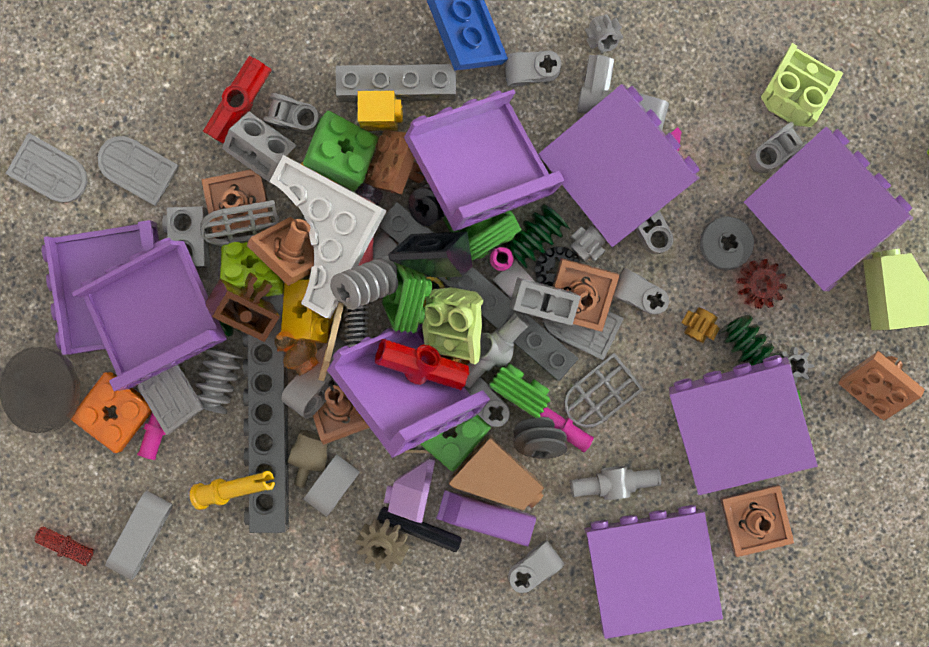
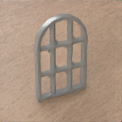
[200,200,279,246]
[564,353,644,428]

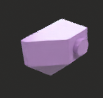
[384,457,436,523]

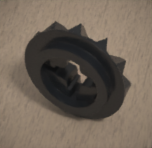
[535,247,581,291]

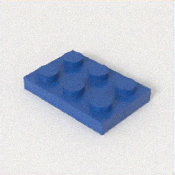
[427,0,508,71]

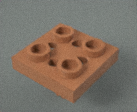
[364,130,425,195]
[201,169,272,238]
[247,217,314,286]
[552,258,620,332]
[838,351,925,421]
[313,385,370,445]
[720,484,794,557]

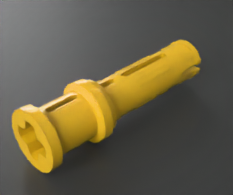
[190,471,275,510]

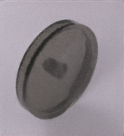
[0,347,81,433]

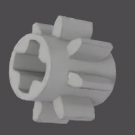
[585,14,623,53]
[569,226,606,262]
[779,347,814,384]

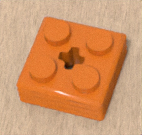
[70,372,152,453]

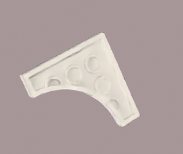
[270,155,387,319]

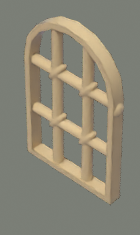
[318,302,344,381]

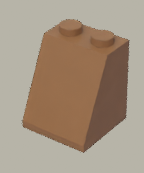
[449,434,544,511]

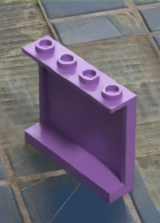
[538,84,700,247]
[404,89,564,231]
[744,127,913,292]
[42,220,159,355]
[72,238,227,391]
[327,324,490,458]
[669,355,818,495]
[584,505,723,639]

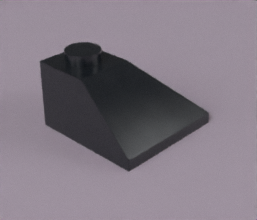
[388,231,473,281]

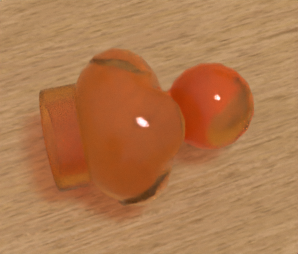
[274,331,320,376]

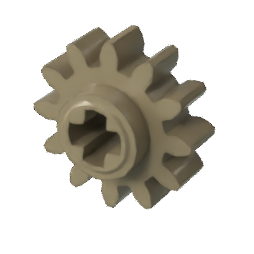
[355,518,410,570]

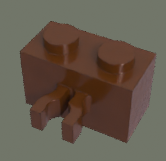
[205,272,280,342]

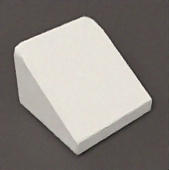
[493,260,535,300]

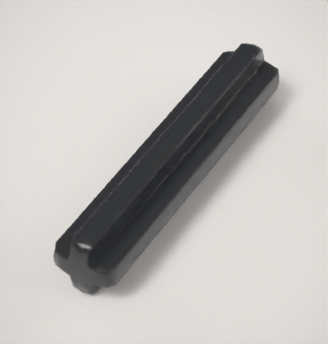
[377,507,462,552]

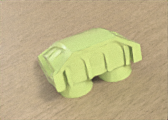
[761,43,843,127]
[422,287,483,364]

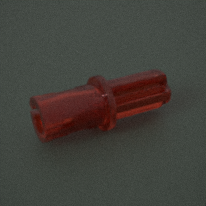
[34,526,95,567]

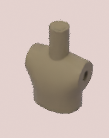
[287,430,328,488]

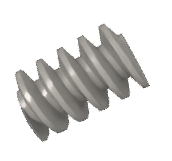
[330,256,398,310]
[195,349,243,414]

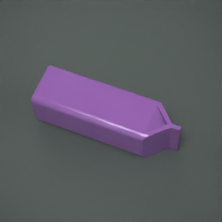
[436,490,536,547]

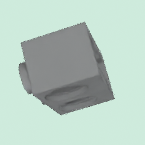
[222,111,297,183]
[162,206,210,268]
[509,277,581,326]

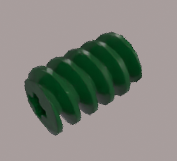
[506,204,570,269]
[718,315,780,366]

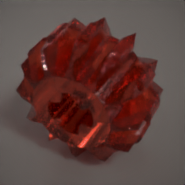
[736,259,788,309]

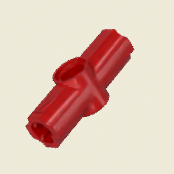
[203,56,272,144]
[375,339,469,390]

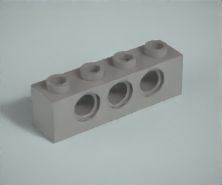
[336,64,456,102]

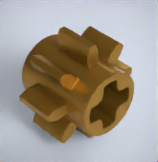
[681,307,720,344]

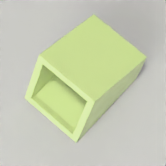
[863,249,929,330]

